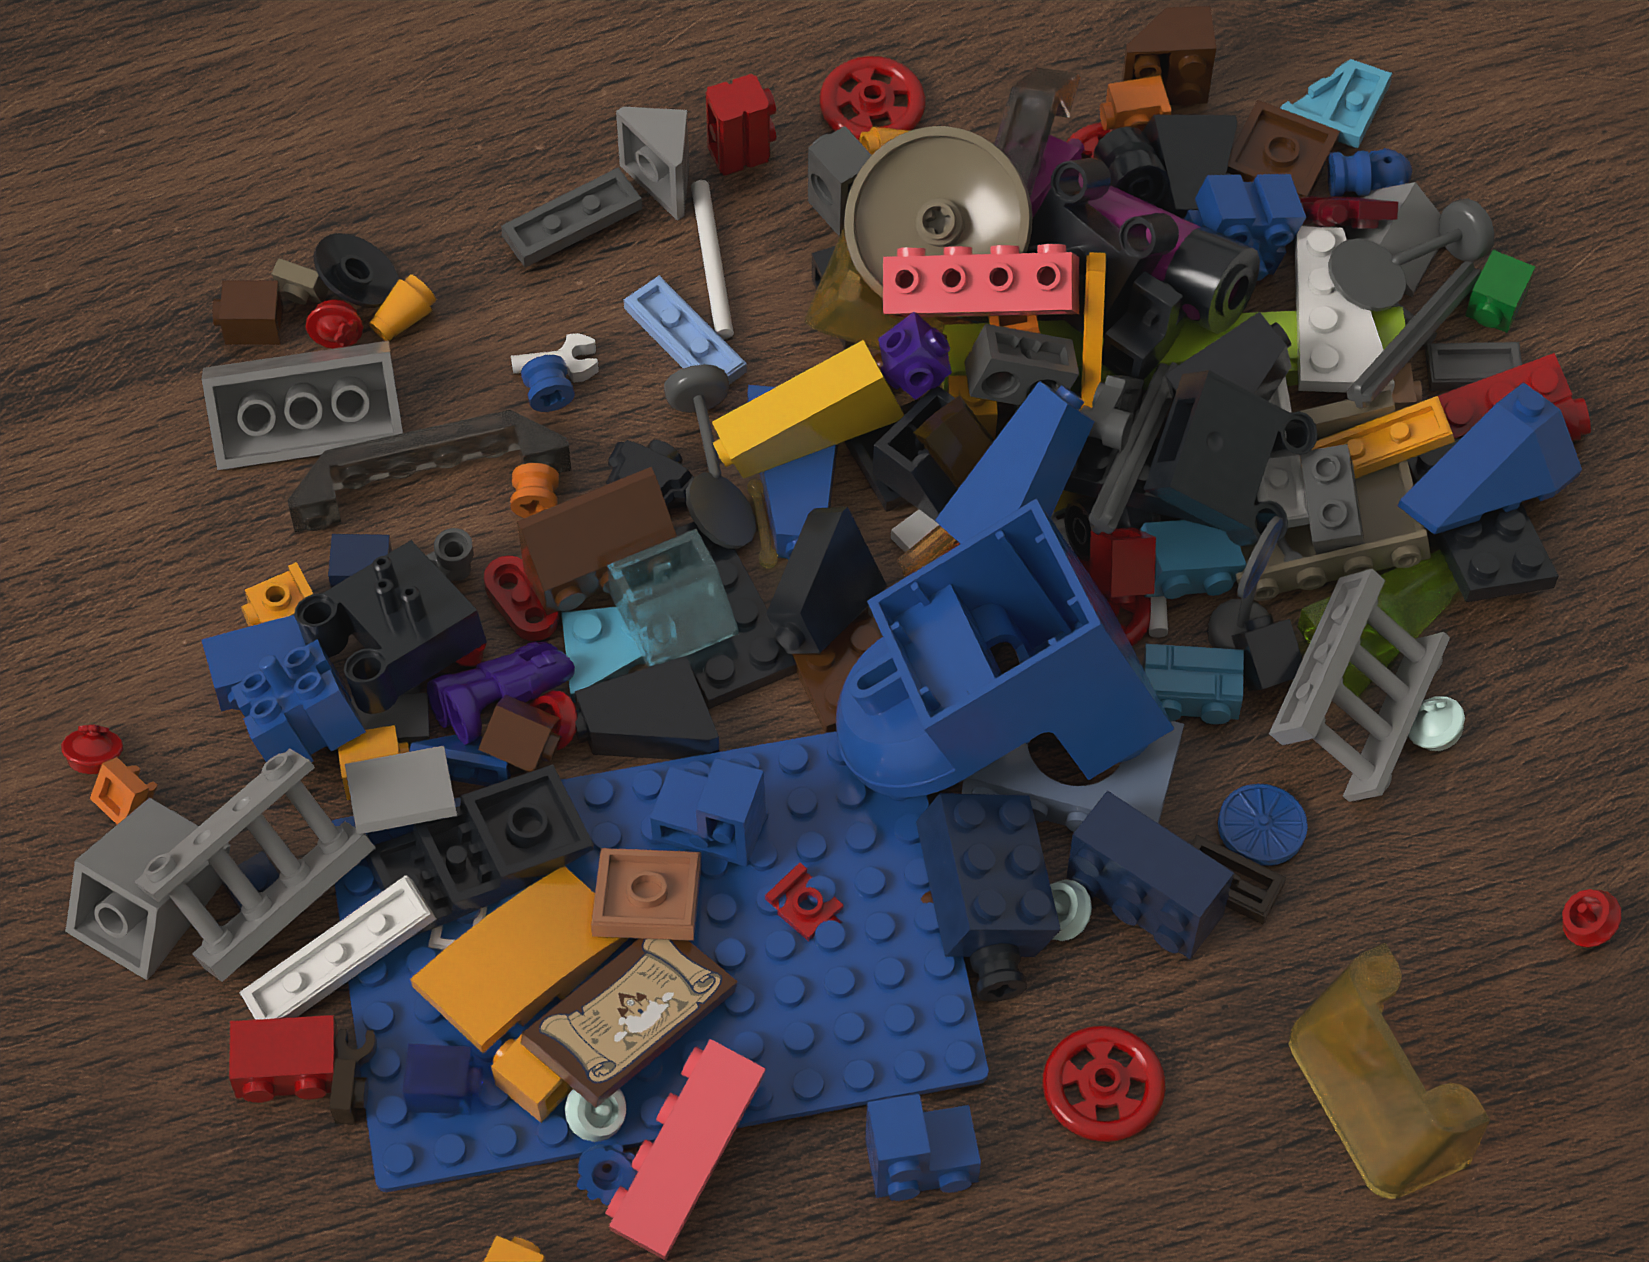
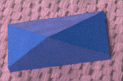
[409,734,511,787]

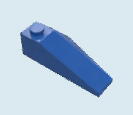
[1397,382,1582,534]

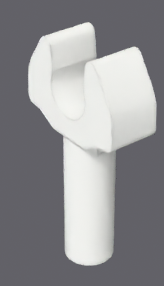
[511,333,599,383]

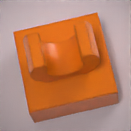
[90,757,158,824]

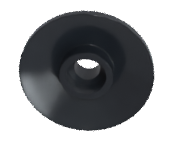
[313,233,398,308]

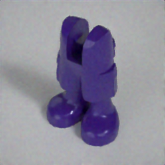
[427,641,575,745]

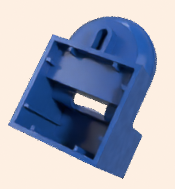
[836,498,1174,797]

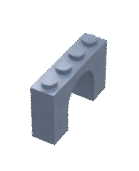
[962,720,1184,832]

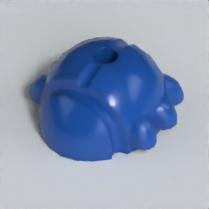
[1369,148,1412,190]
[577,1143,638,1205]

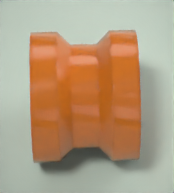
[510,463,559,518]

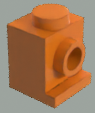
[1100,76,1172,131]

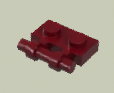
[1299,196,1398,228]

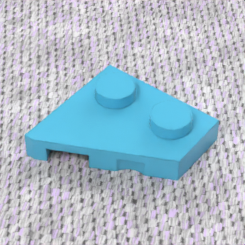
[1281,59,1392,148]
[562,602,663,703]

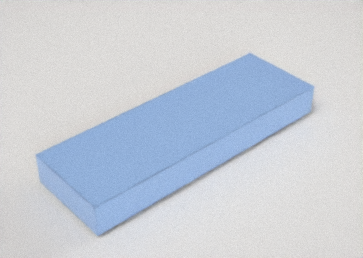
[624,276,747,384]

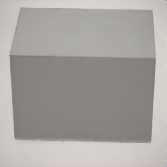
[616,107,689,221]
[1344,182,1441,297]
[345,745,457,835]

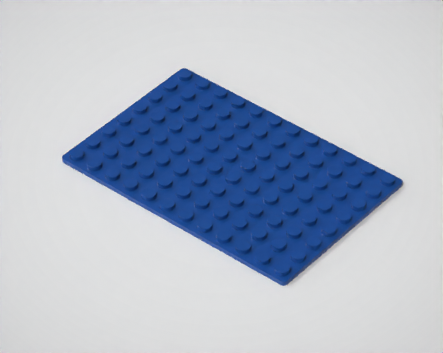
[332,731,989,1192]

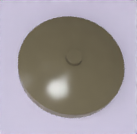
[844,126,1033,298]

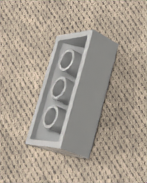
[202,341,404,470]

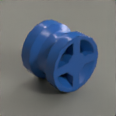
[1327,151,1371,197]
[521,355,575,412]

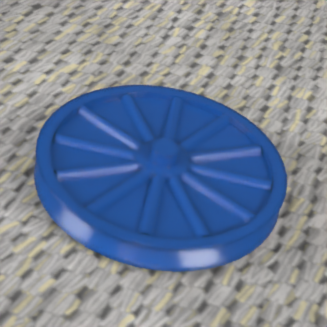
[1218,784,1308,866]

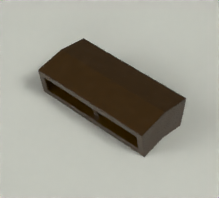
[913,395,995,489]

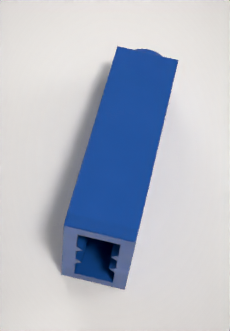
[935,381,1095,544]
[747,385,838,560]

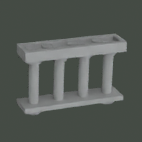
[1269,569,1450,802]
[135,749,375,982]

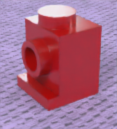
[765,862,843,941]

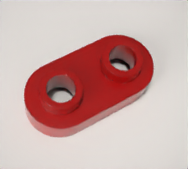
[484,556,559,641]

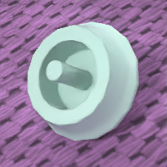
[1408,696,1465,751]
[1050,879,1092,941]
[565,1088,626,1142]

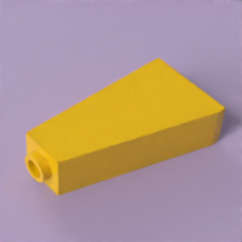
[712,340,904,479]

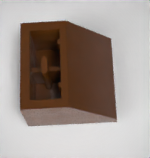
[1121,6,1217,106]

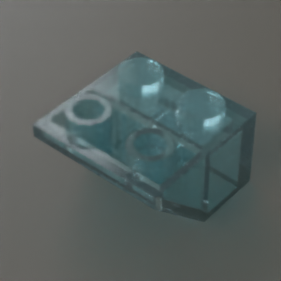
[607,529,739,667]

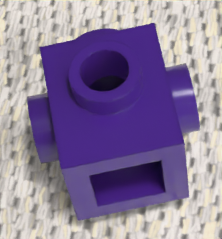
[878,312,952,400]

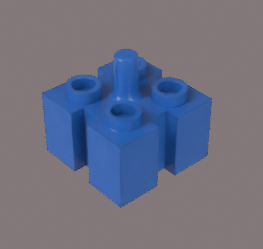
[1184,174,1306,281]
[231,640,366,763]

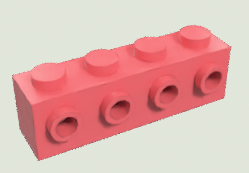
[883,244,1079,318]
[605,1039,766,1260]

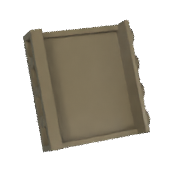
[1236,390,1431,601]

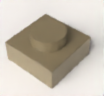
[271,258,330,305]

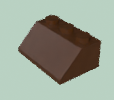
[517,467,679,615]

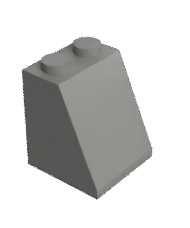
[65,798,231,980]

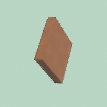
[591,848,702,940]

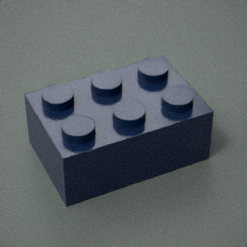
[1066,790,1234,959]
[916,793,1061,957]

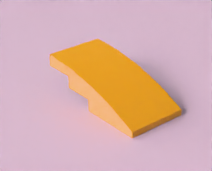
[410,866,629,1053]

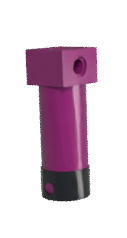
[1004,125,1260,334]

